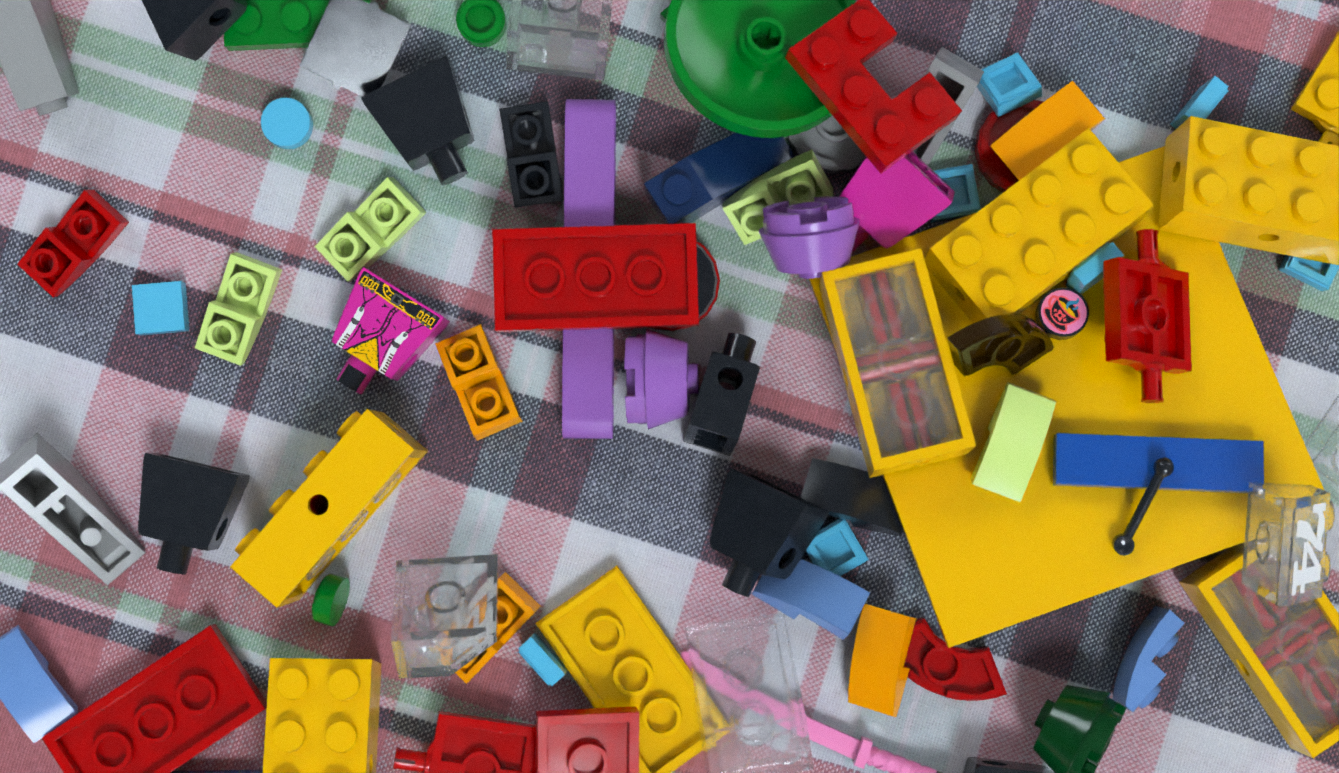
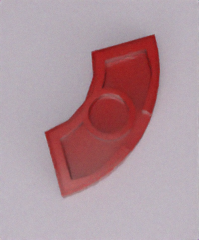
[904,617,1007,701]

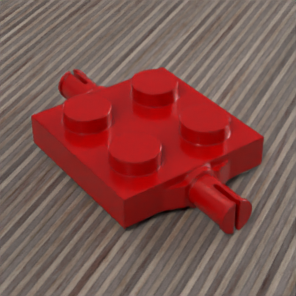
[1103,229,1192,403]
[393,711,536,773]

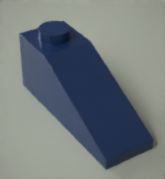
[644,133,795,224]

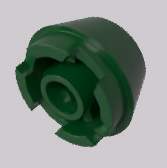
[1033,685,1127,773]

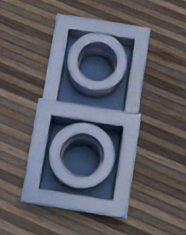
[751,559,870,640]
[1112,606,1185,712]
[0,625,78,743]

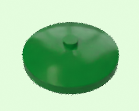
[664,0,855,138]

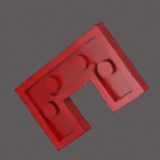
[785,0,962,174]

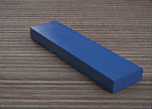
[1053,433,1264,494]

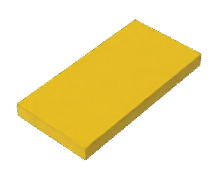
[535,565,731,773]

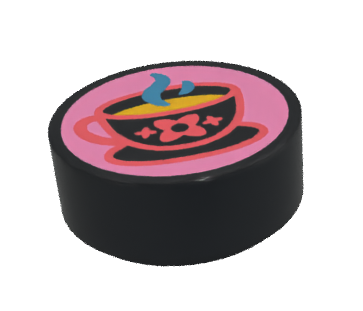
[1035,287,1089,340]

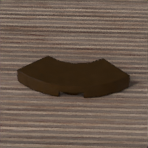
[947,314,1054,377]

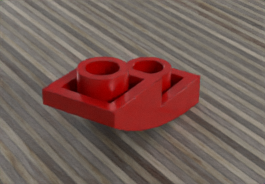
[17,190,129,297]

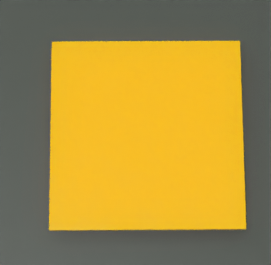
[809,146,1333,648]

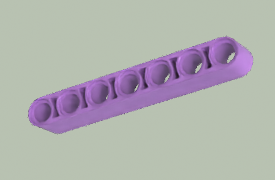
[562,99,616,439]

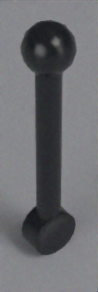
[1112,457,1174,556]

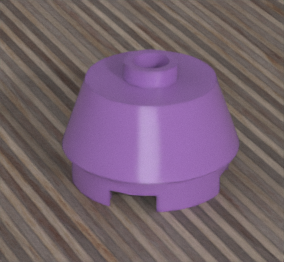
[759,196,860,279]
[624,329,699,430]

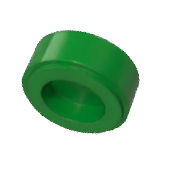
[456,0,507,47]
[312,573,350,627]

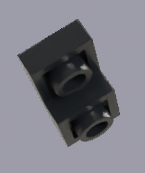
[499,101,563,208]
[801,458,903,537]

